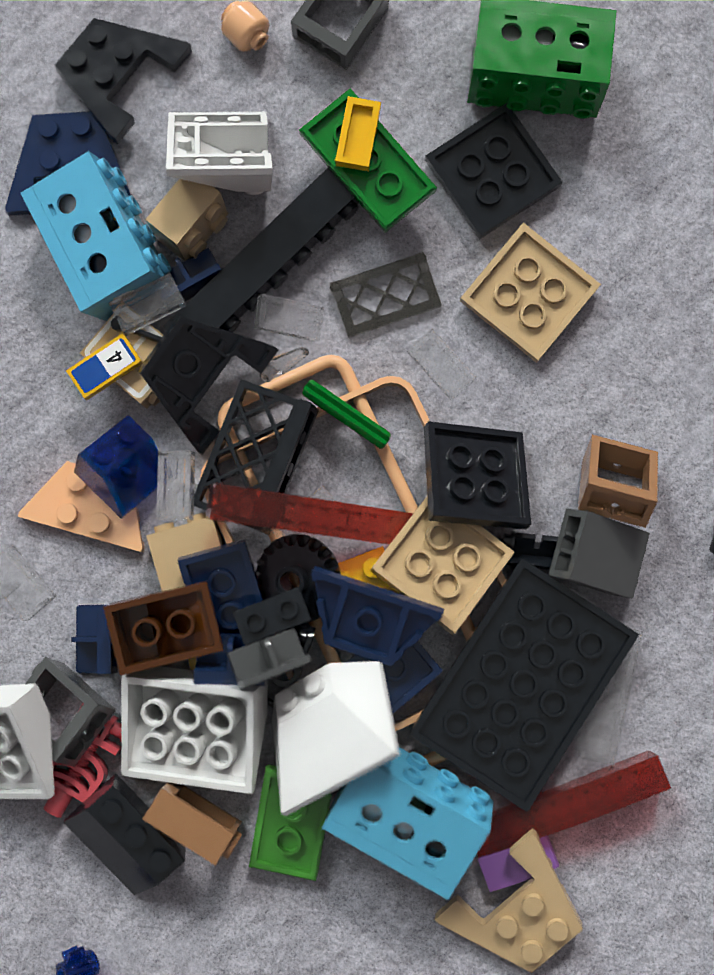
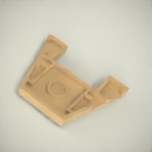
[435,828,583,973]

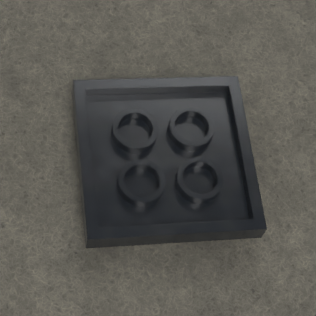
[425,103,563,240]
[423,421,531,530]

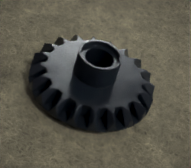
[256,534,341,623]

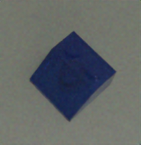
[74,415,170,519]

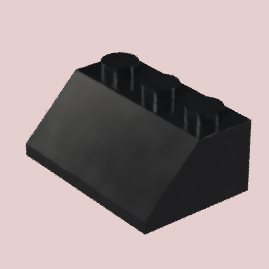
[63,773,186,895]

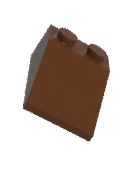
[103,581,224,676]

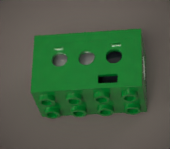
[467,0,617,119]

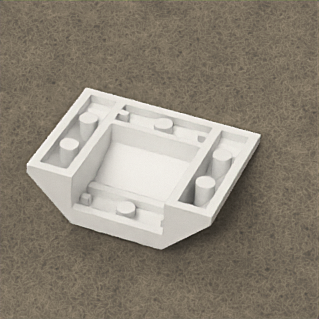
[166,112,273,195]
[271,661,400,816]

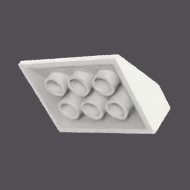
[121,666,268,794]
[0,684,54,799]

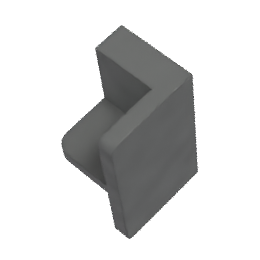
[226,628,312,687]

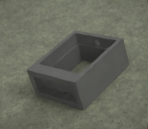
[291,0,389,70]
[25,657,116,767]

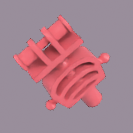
[43,703,121,818]

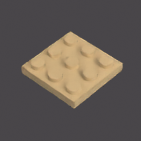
[460,223,601,363]
[369,496,514,635]

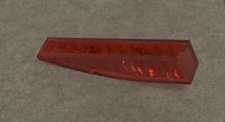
[206,483,413,545]
[474,750,671,858]

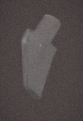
[259,347,310,383]

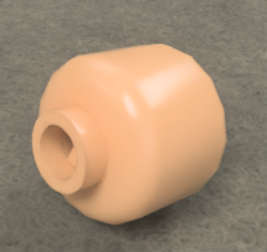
[221,0,269,52]

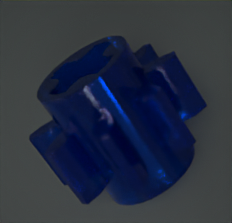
[56,945,100,975]

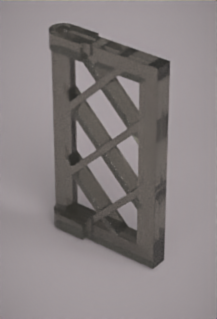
[330,252,442,338]

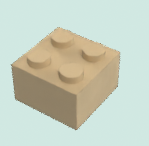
[145,179,228,261]

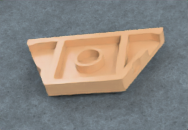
[18,461,145,552]

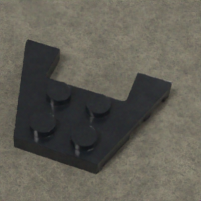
[55,18,192,145]
[138,315,279,455]

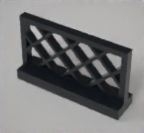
[191,379,319,535]

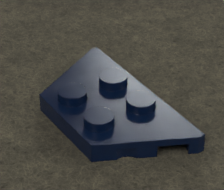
[311,566,444,666]

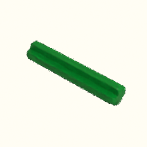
[302,380,391,449]

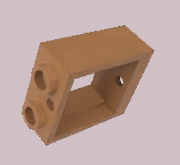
[578,434,658,528]
[143,782,242,865]

